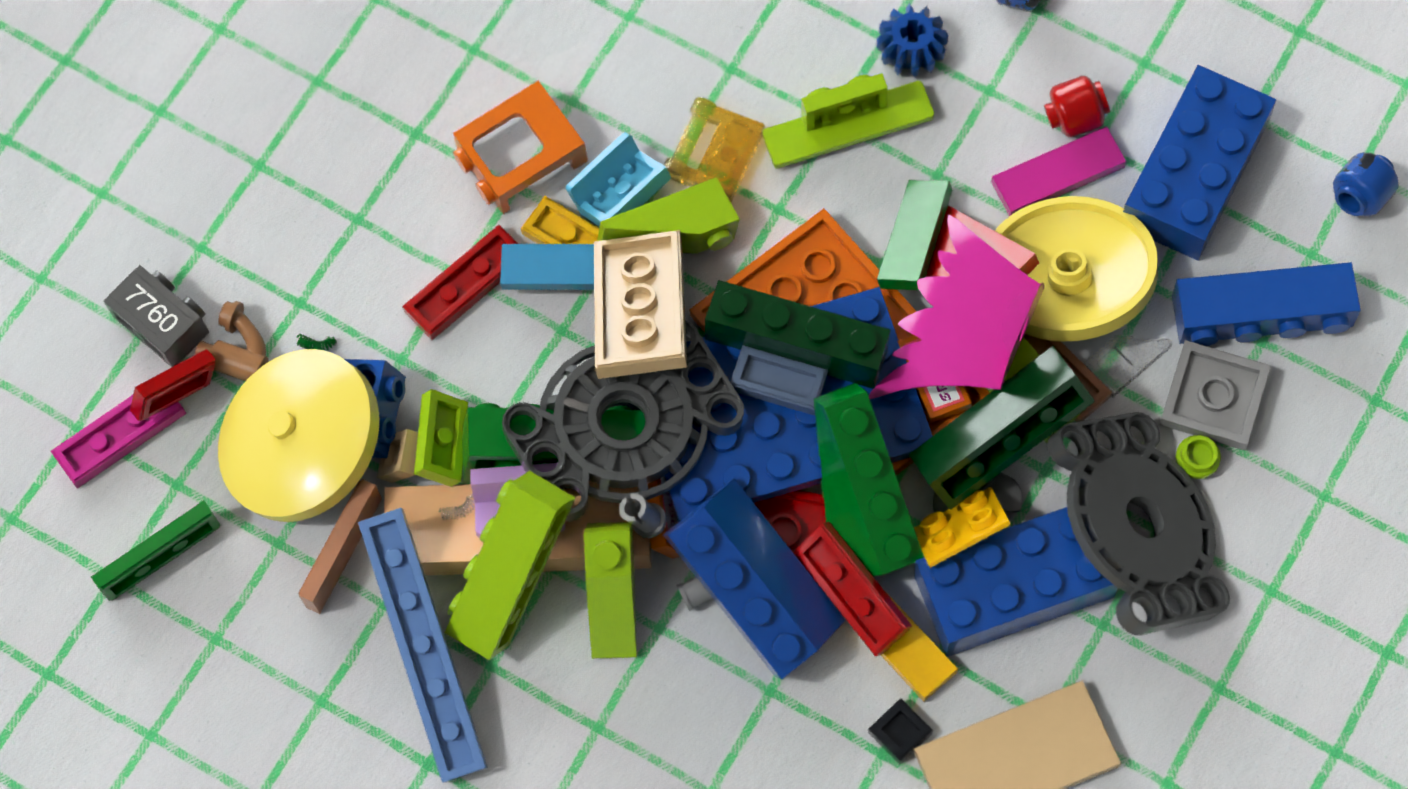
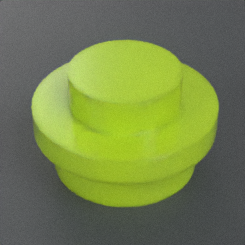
[1175,435,1221,479]

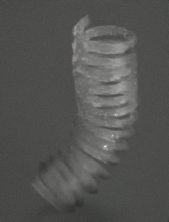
[439,494,475,521]

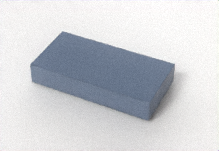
[730,345,828,416]

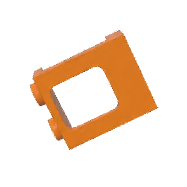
[453,80,588,214]

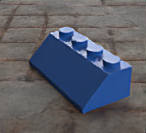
[663,478,846,679]

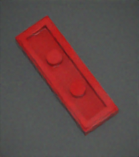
[402,225,518,340]
[793,522,913,657]

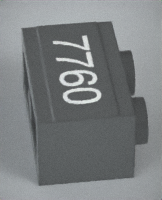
[103,265,209,367]

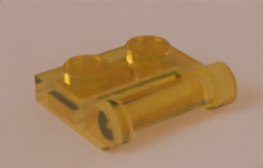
[664,97,765,203]

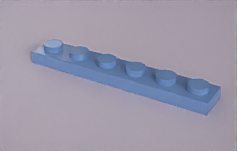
[358,508,488,783]

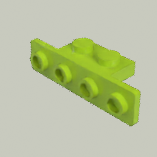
[762,73,934,169]

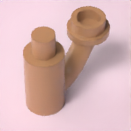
[195,301,269,381]

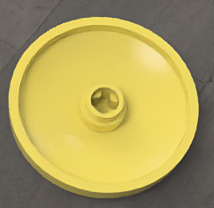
[995,196,1158,342]
[218,349,379,522]

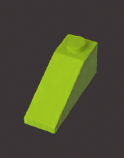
[597,177,740,254]
[584,522,637,658]

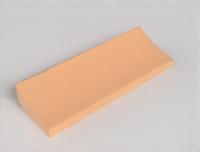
[384,480,652,576]

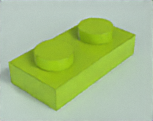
[414,389,468,487]

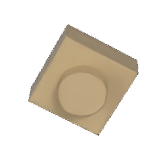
[377,429,418,483]

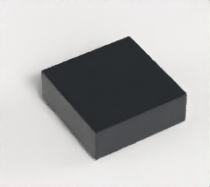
[868,698,933,765]

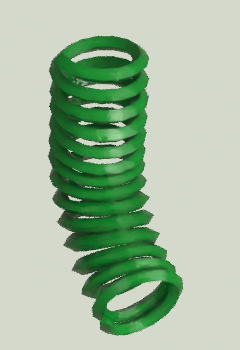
[297,334,337,351]

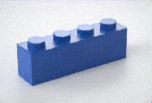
[1172,262,1361,346]

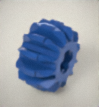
[876,3,948,78]

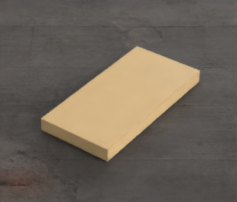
[594,230,687,379]
[914,680,1121,789]

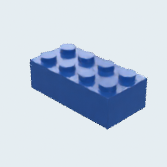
[1123,65,1277,261]
[914,507,1118,657]

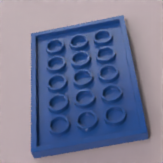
[663,287,933,522]

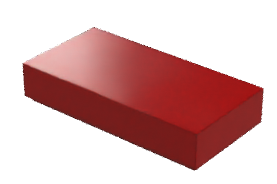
[130,349,216,421]

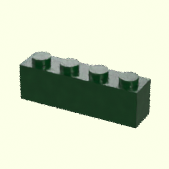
[705,280,891,389]
[909,346,1095,510]

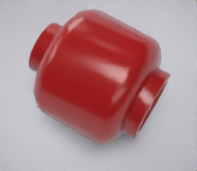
[1044,75,1110,137]

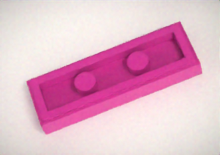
[991,126,1126,216]
[51,395,187,489]

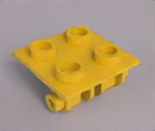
[914,487,1011,568]

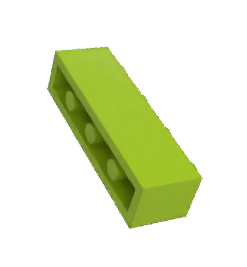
[444,470,575,660]

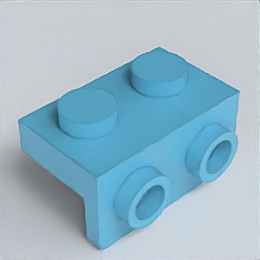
[566,132,672,227]

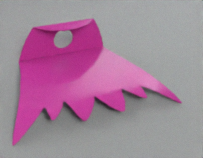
[868,215,1045,399]

